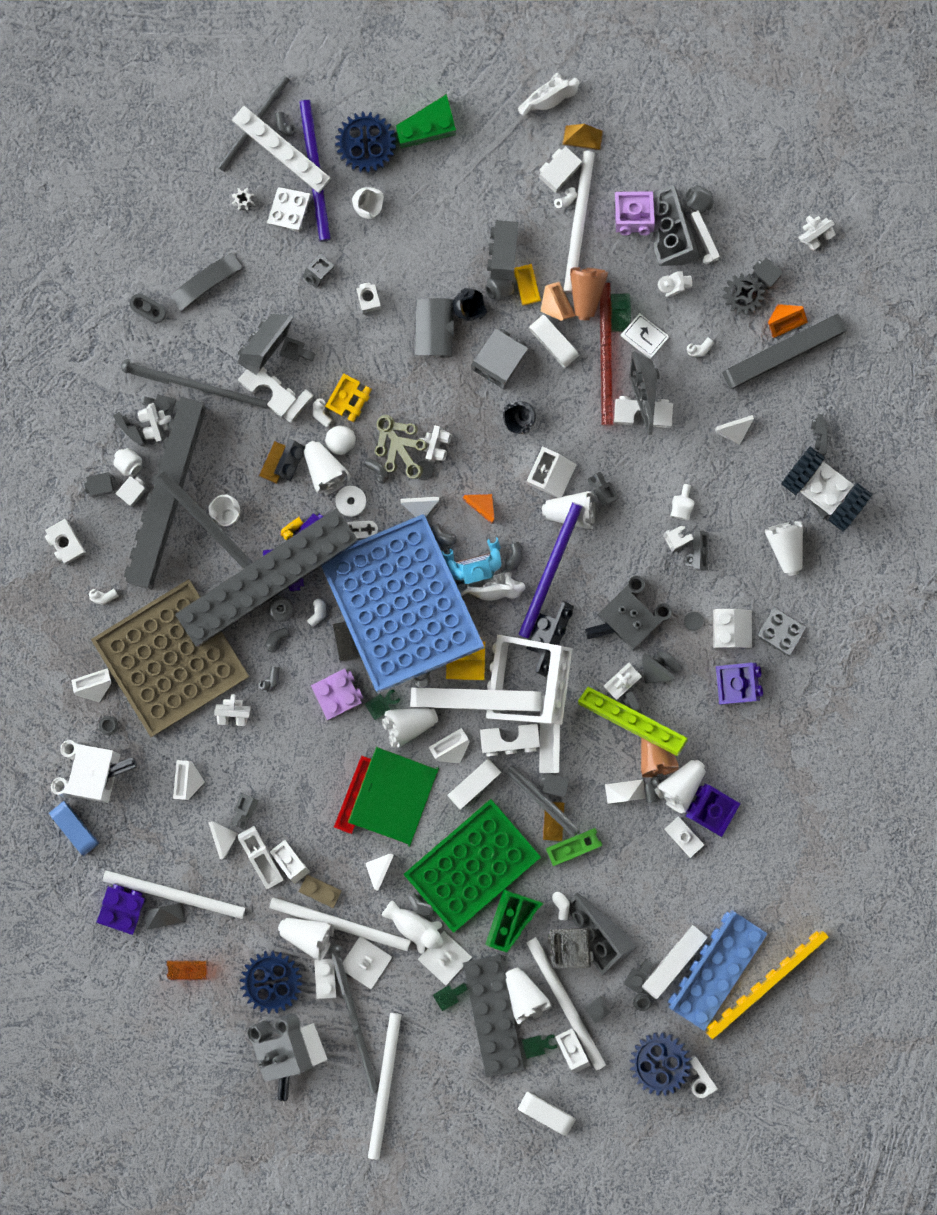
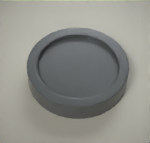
[414,461,433,480]
[684,612,703,631]

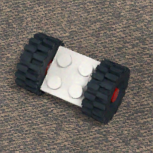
[781,446,873,532]

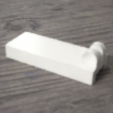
[690,211,720,265]

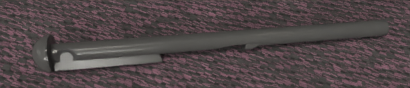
[121,359,268,408]
[328,944,378,1094]

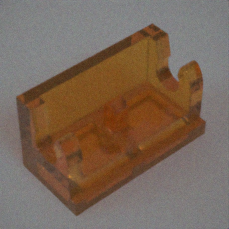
[167,960,208,980]

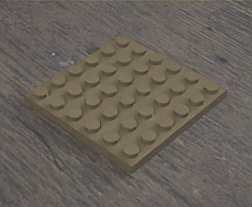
[91,579,250,738]

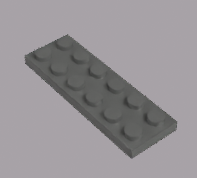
[463,955,524,1077]

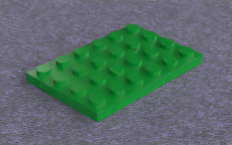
[403,799,541,933]

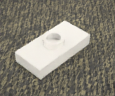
[664,816,704,858]

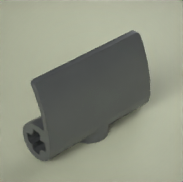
[415,298,454,358]

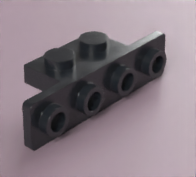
[526,601,574,677]

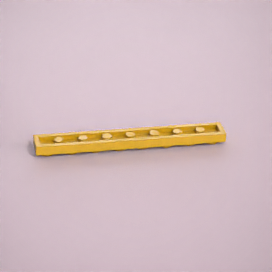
[706,931,829,1039]

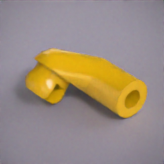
[280,517,304,540]

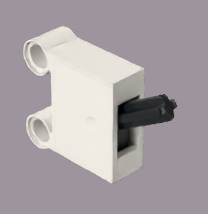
[51,740,137,803]

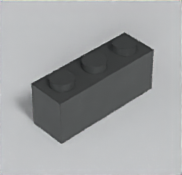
[487,220,518,281]

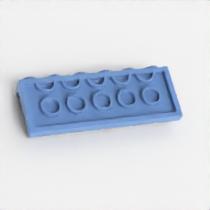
[668,910,767,1031]

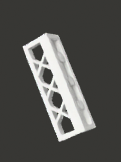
[539,696,560,773]

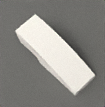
[238,826,283,889]

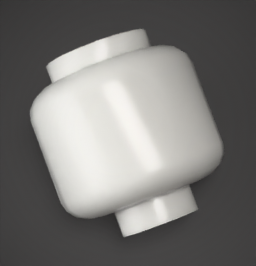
[114,448,142,476]

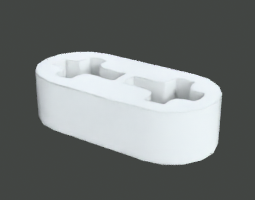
[283,389,314,423]
[347,521,378,539]

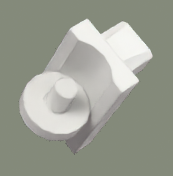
[798,216,836,250]
[658,271,692,297]
[138,403,172,442]
[419,425,452,463]
[604,663,642,700]
[214,694,251,726]

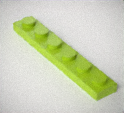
[578,686,688,756]

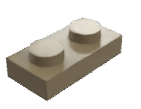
[299,874,342,908]

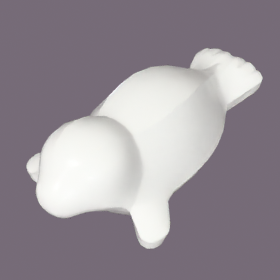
[518,73,580,116]
[458,570,525,601]
[382,901,443,954]

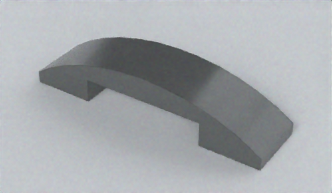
[170,253,243,312]

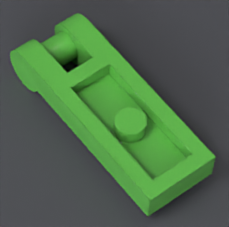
[546,828,603,866]

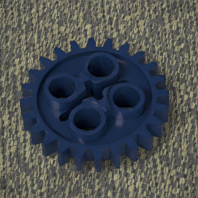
[335,111,397,174]
[240,950,303,1014]
[629,1032,693,1096]

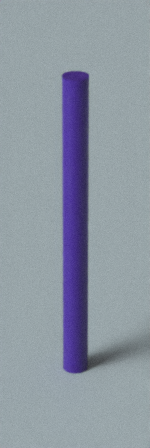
[299,100,331,242]
[519,502,583,638]

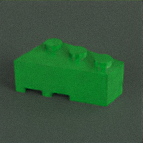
[396,94,456,149]
[485,890,543,953]

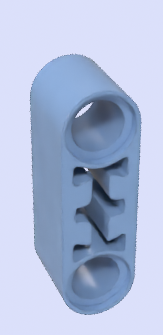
[49,801,99,856]

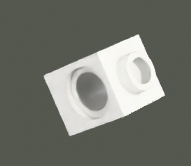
[356,283,381,314]
[116,476,147,508]

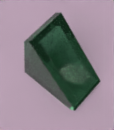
[610,293,631,332]

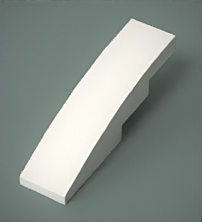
[642,925,708,999]

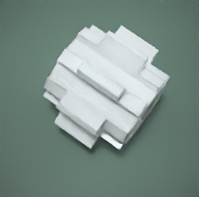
[232,188,255,212]

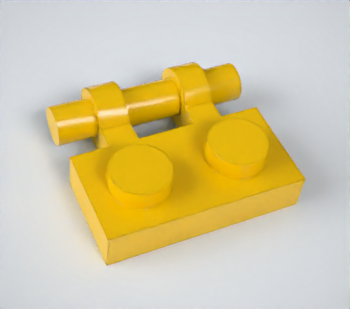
[325,373,372,423]

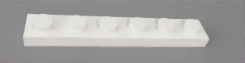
[232,106,331,193]

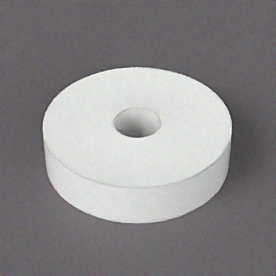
[335,486,366,517]

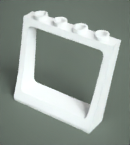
[486,634,572,725]

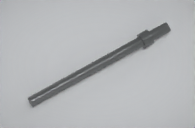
[217,76,290,171]

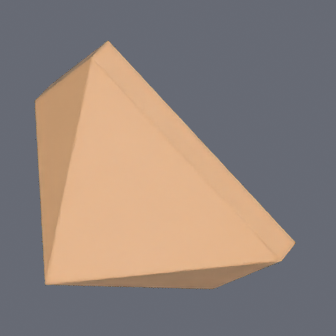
[541,282,575,321]

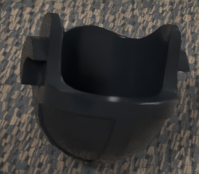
[453,288,487,321]
[503,401,536,435]

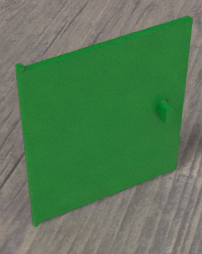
[348,747,439,847]

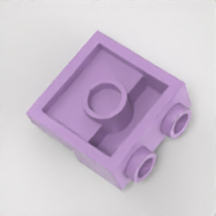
[615,191,655,236]
[311,669,363,720]

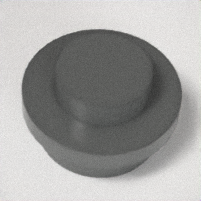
[99,716,118,735]
[633,992,652,1011]

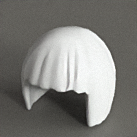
[352,187,384,219]
[208,494,240,527]

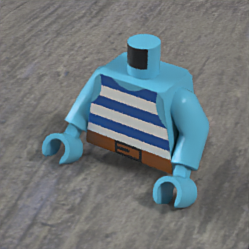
[442,537,501,584]

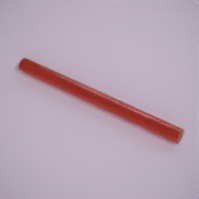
[600,282,613,426]

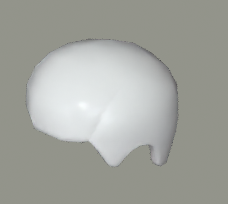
[325,426,356,455]

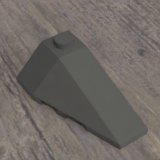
[654,185,701,266]
[629,351,659,435]
[569,893,636,975]

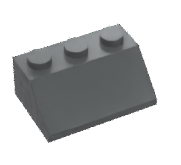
[237,314,293,375]

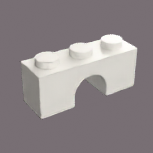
[238,367,296,419]
[613,396,673,428]
[480,724,540,756]

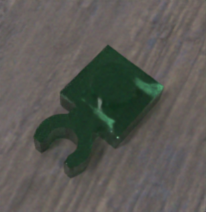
[365,689,400,720]
[522,1034,558,1059]

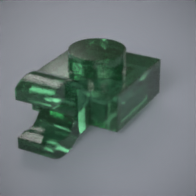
[433,983,468,1011]

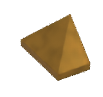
[563,124,603,150]

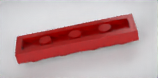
[334,755,371,834]

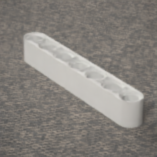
[410,688,542,711]

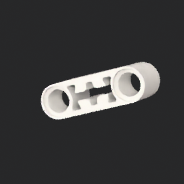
[529,315,579,368]
[447,758,501,809]
[518,1092,576,1136]

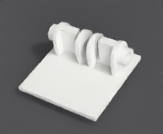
[267,187,311,232]

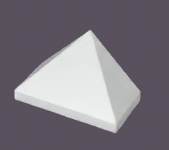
[715,415,754,445]
[400,497,439,517]
[71,668,112,702]
[429,728,470,763]
[173,760,205,800]
[605,779,646,804]
[208,821,238,859]
[365,853,394,891]

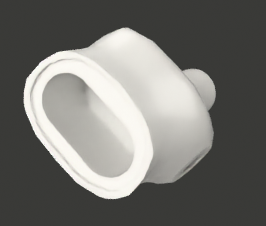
[670,484,695,521]

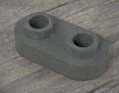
[130,294,166,323]

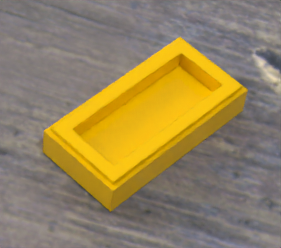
[514,264,541,306]

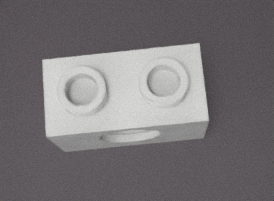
[45,519,86,565]

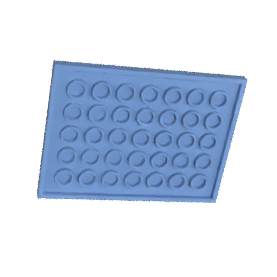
[321,514,484,694]

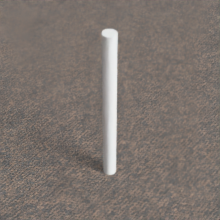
[563,151,595,293]
[103,870,245,919]
[269,897,411,951]
[526,937,606,1070]
[368,1013,402,1160]

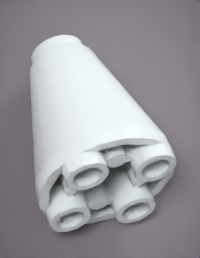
[382,708,438,748]
[505,967,552,1025]

